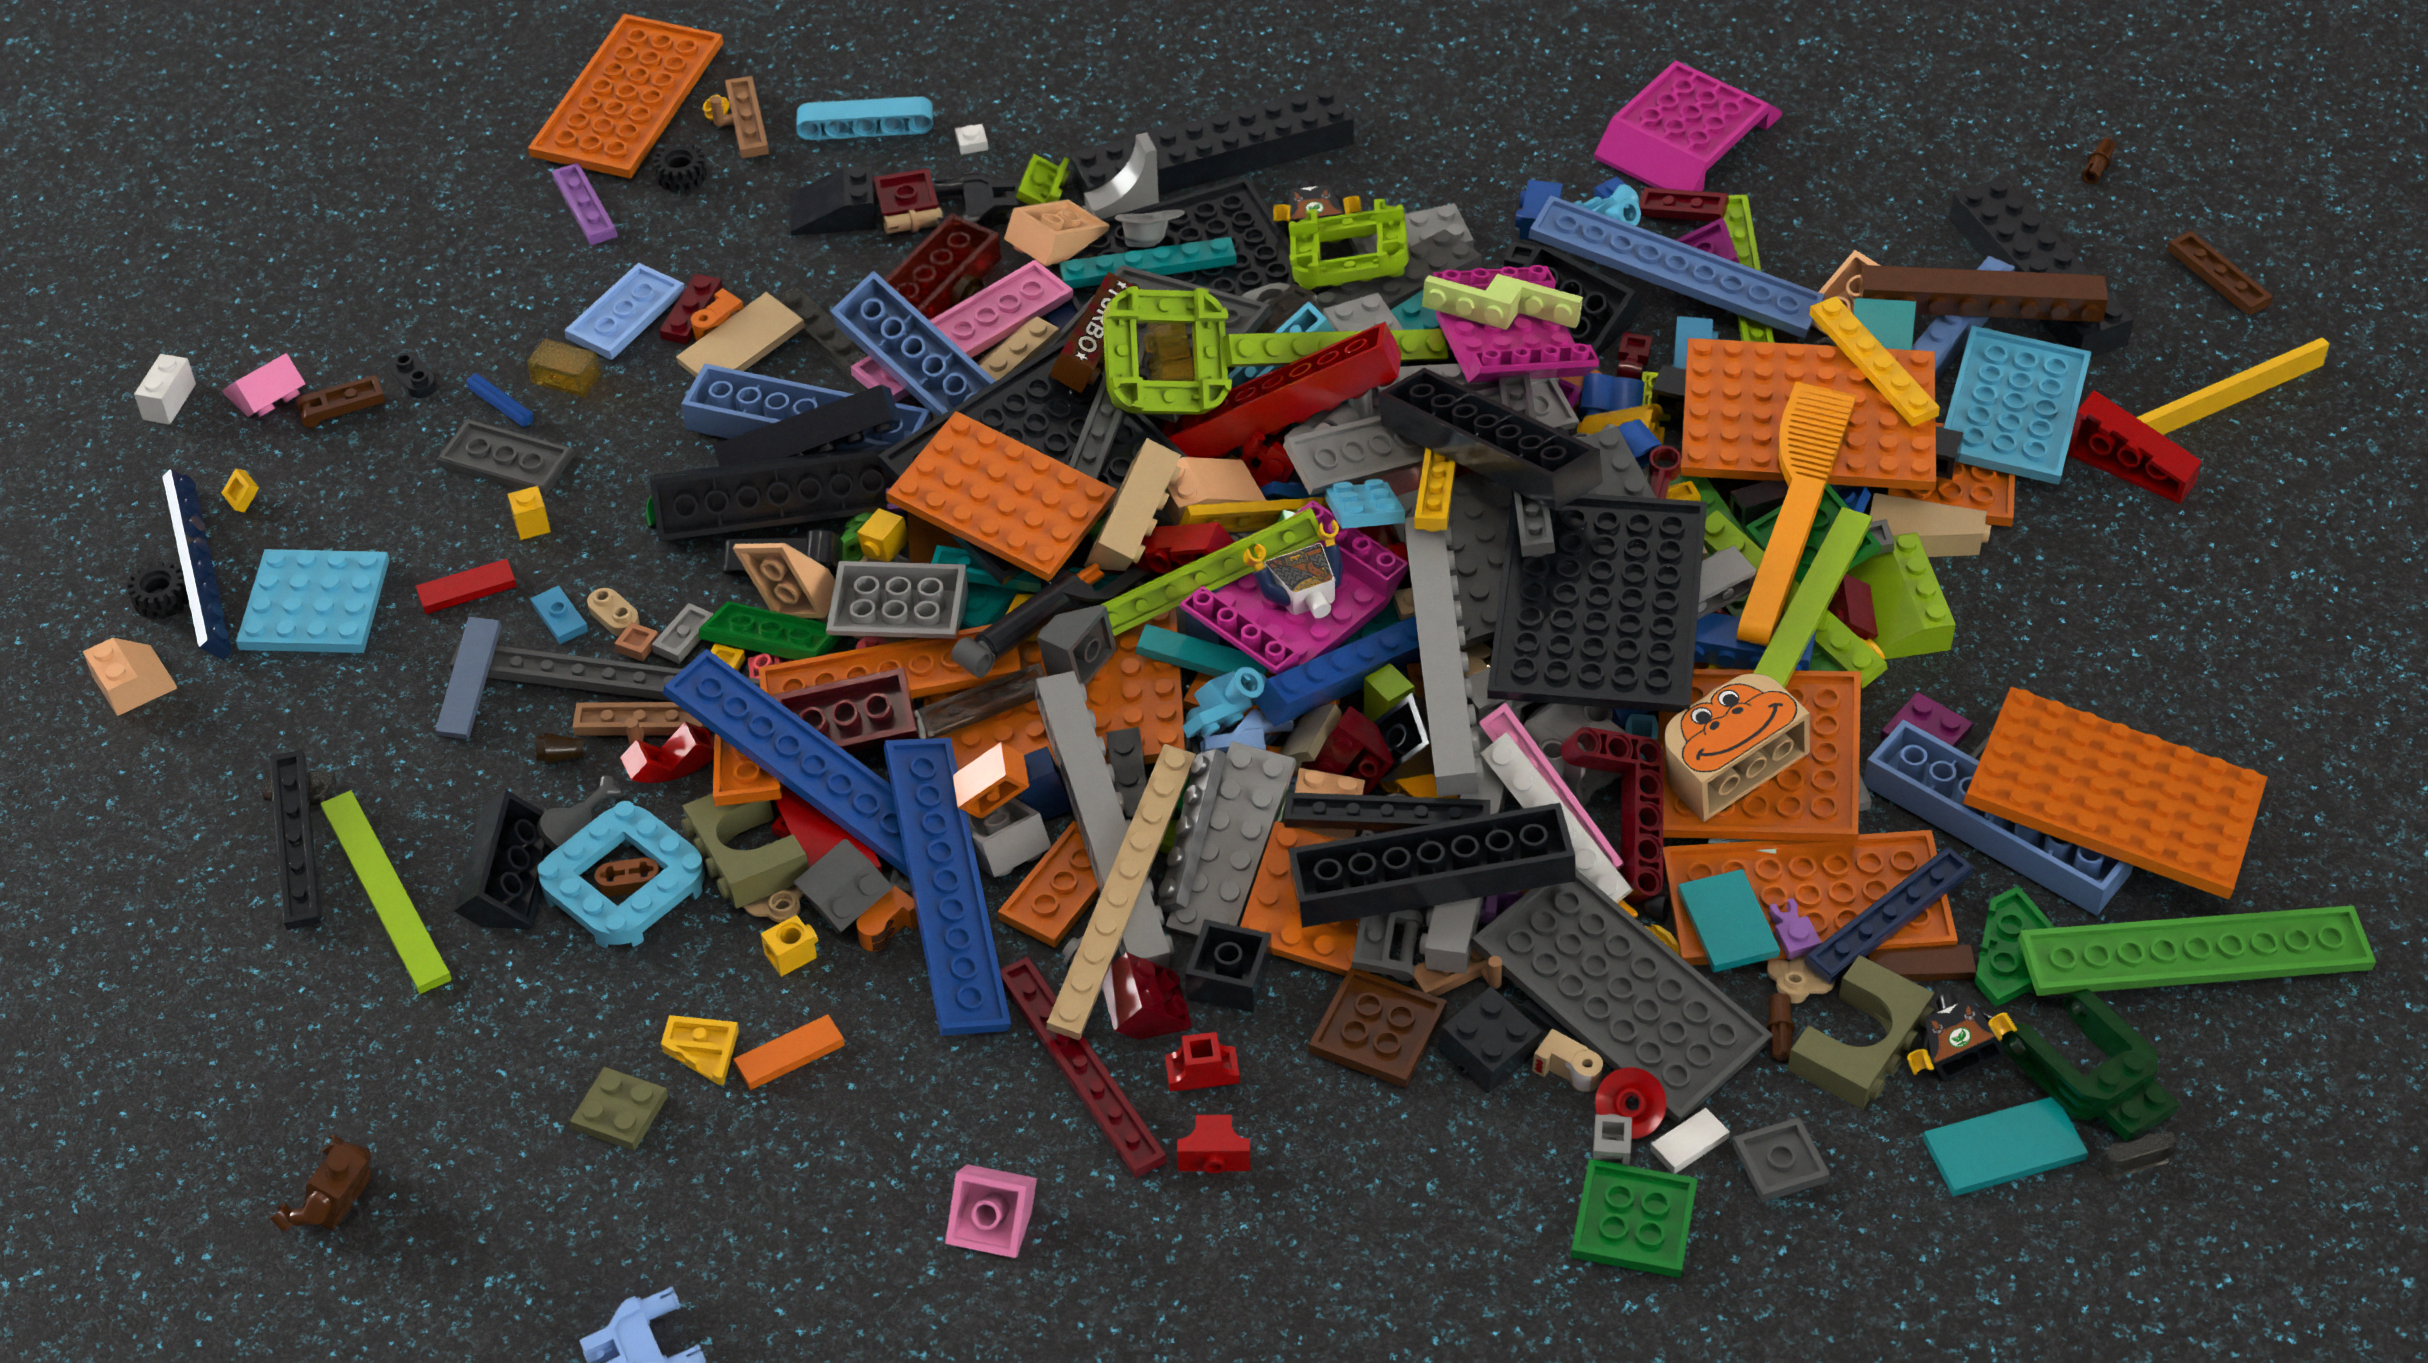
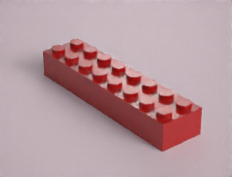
[1163,322,1402,459]

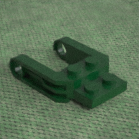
[2001,989,2180,1142]

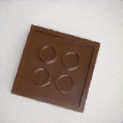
[1308,967,1447,1088]

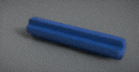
[466,373,534,427]

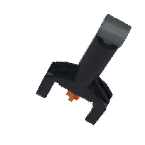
[951,534,1153,678]

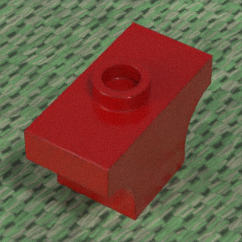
[1165,1032,1240,1092]
[1177,1115,1250,1173]

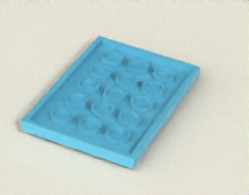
[1944,326,2091,485]

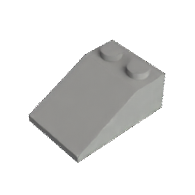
[967,797,1052,878]

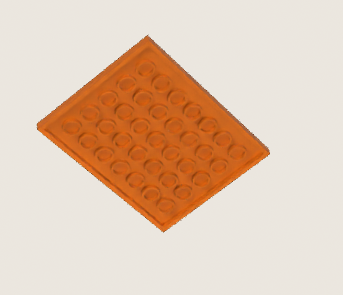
[1680,338,1936,490]
[924,607,1187,771]
[1962,687,2268,900]

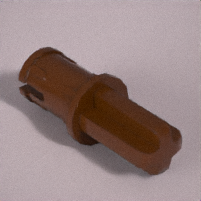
[2081,137,2116,185]
[1767,993,1795,1062]

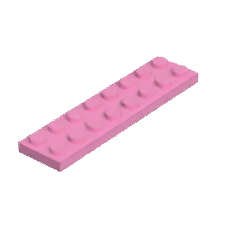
[851,260,1073,403]

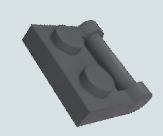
[1351,910,1424,981]

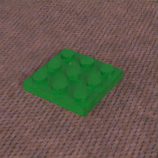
[1746,482,1881,585]
[1571,1158,1698,1278]

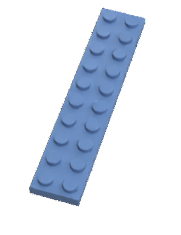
[1528,195,1825,339]

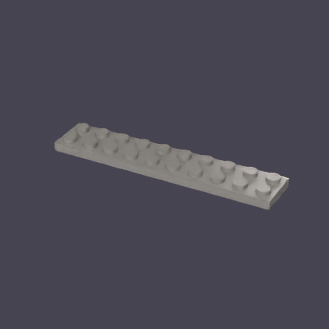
[1283,378,1579,495]

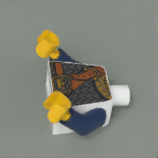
[1243,520,1343,618]

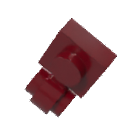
[1616,332,1653,380]

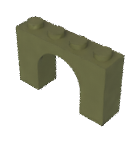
[681,793,809,909]
[1787,955,1935,1110]

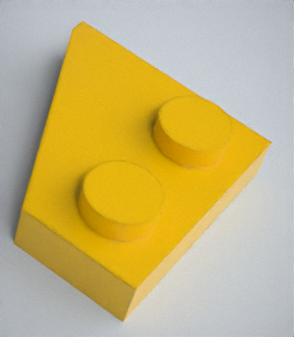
[661,1015,739,1085]

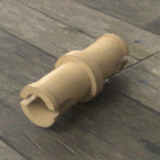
[883,207,943,235]

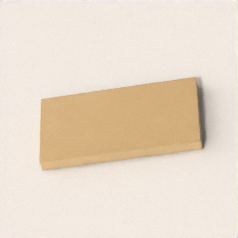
[676,292,805,377]

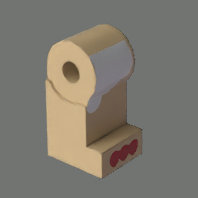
[1532,1029,1603,1092]

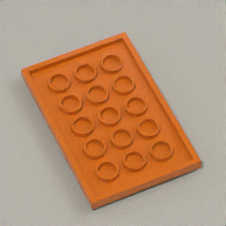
[886,411,1117,582]

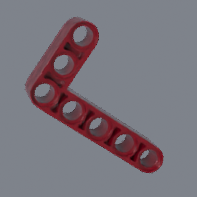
[1560,727,1664,905]

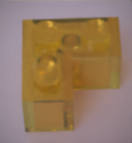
[1143,323,1195,381]

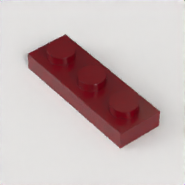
[1639,187,1729,222]
[659,273,723,345]

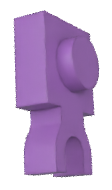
[1768,898,1822,960]

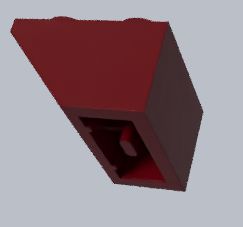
[1827,573,1878,640]
[1304,706,1394,795]
[1102,952,1192,1040]

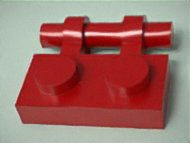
[1236,432,1295,489]

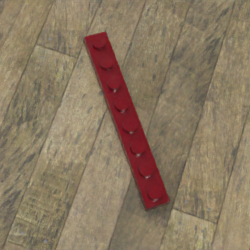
[1000,956,1167,1178]

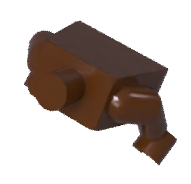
[269,1134,372,1232]

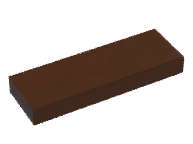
[1866,944,1976,981]

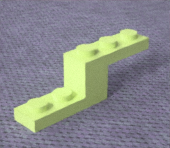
[1422,274,1583,330]

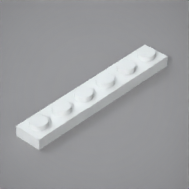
[1480,732,1633,903]

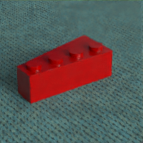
[2067,390,2202,504]
[1104,522,1235,580]

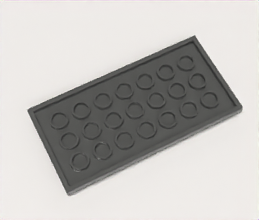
[1470,868,1773,1125]

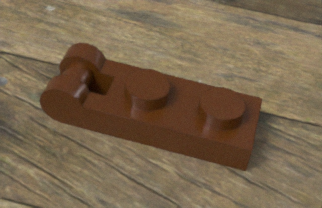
[296,375,385,428]

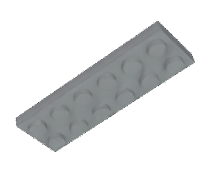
[1166,741,1296,939]

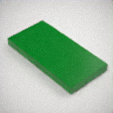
[699,601,842,660]

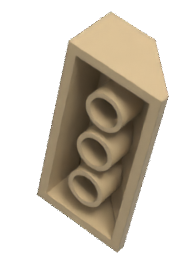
[977,317,1060,381]
[1084,438,1181,571]

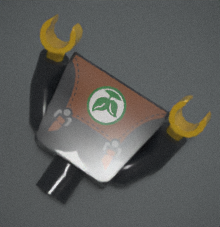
[1273,180,1362,240]
[1907,994,2017,1082]

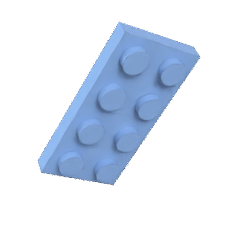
[564,263,685,360]

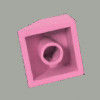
[222,353,305,417]
[945,1164,1037,1258]

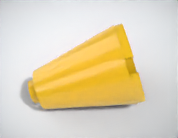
[1577,404,1665,464]

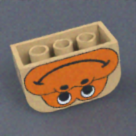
[1665,674,1810,822]

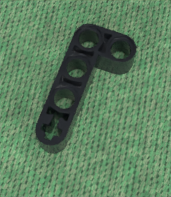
[723,530,843,576]

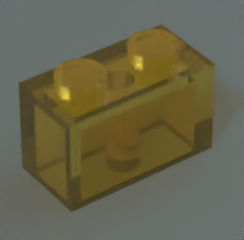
[527,338,601,397]

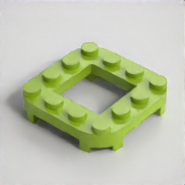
[1288,199,1409,290]
[1103,286,1232,414]

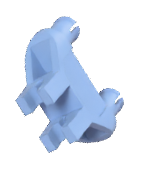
[1200,709,1298,793]
[579,1286,706,1363]

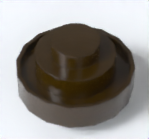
[950,274,984,308]

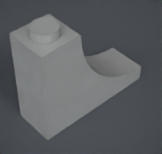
[1081,132,1159,219]

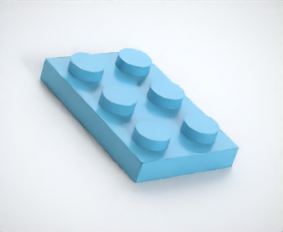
[1325,479,1405,529]

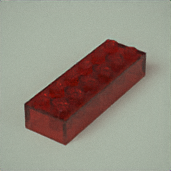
[884,213,1001,321]

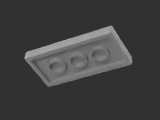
[1347,203,1474,255]

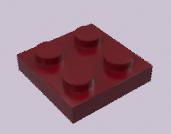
[873,168,939,222]

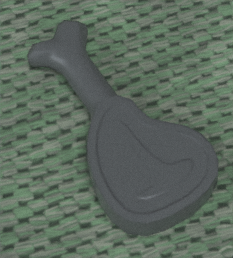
[537,775,623,850]

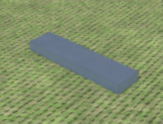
[435,617,502,740]

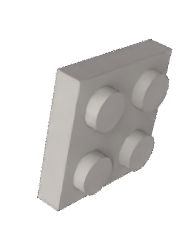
[1324,293,1404,331]

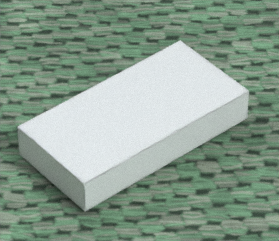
[1650,1108,1730,1174]

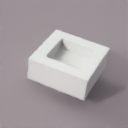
[955,124,988,155]

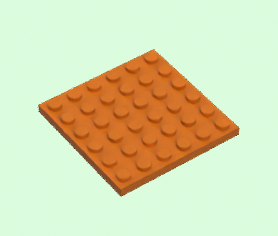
[1657,669,1861,842]

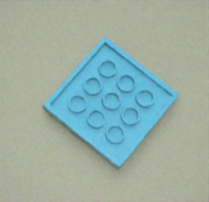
[236,549,389,653]

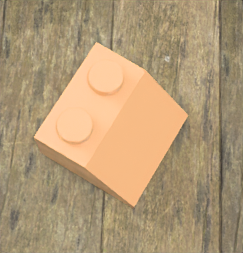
[83,638,177,716]

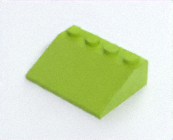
[1846,532,1956,660]

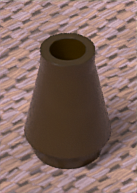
[536,732,583,765]

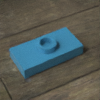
[530,585,588,644]

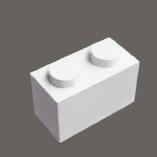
[134,354,196,425]

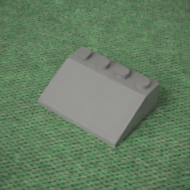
[826,561,968,639]

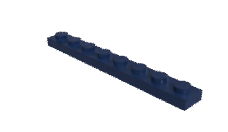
[163,469,232,660]

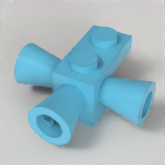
[1573,184,1641,226]
[1182,667,1267,738]

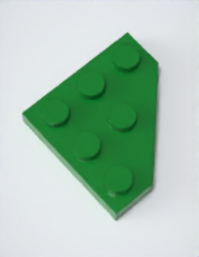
[1974,886,2055,1008]

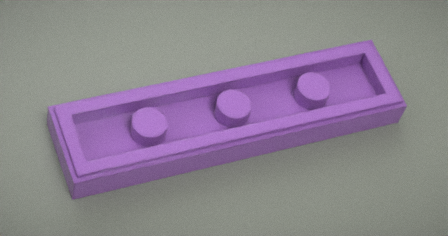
[552,163,618,245]

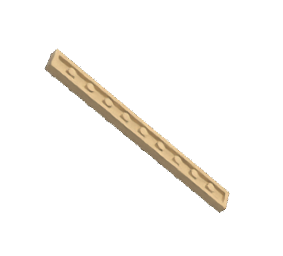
[1046,744,1196,1041]

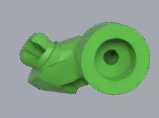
[840,512,873,562]

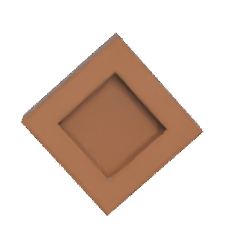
[614,622,659,661]

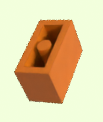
[953,742,1029,819]

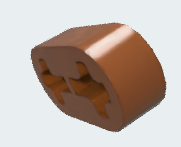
[595,858,660,896]

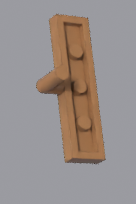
[710,76,769,158]
[572,702,705,746]
[1412,948,1502,997]

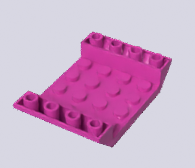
[1594,60,1782,191]
[1432,265,1599,383]
[1180,500,1409,675]

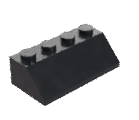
[454,789,553,930]

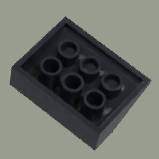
[1522,242,1643,357]

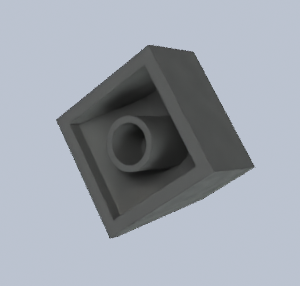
[1037,605,1117,687]
[793,838,893,934]

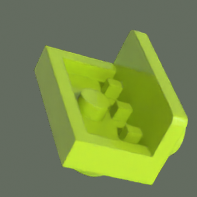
[1015,154,1070,205]

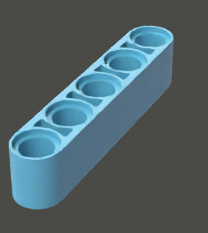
[796,97,933,140]

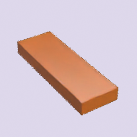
[734,1014,845,1091]

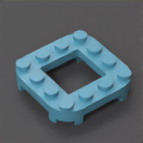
[538,801,705,949]

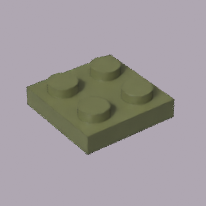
[570,1067,668,1151]

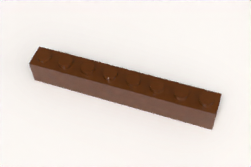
[1859,265,2108,322]

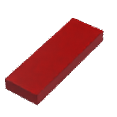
[416,559,517,614]

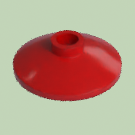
[1595,1067,1667,1139]

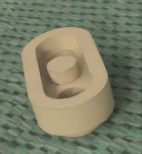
[587,588,640,636]

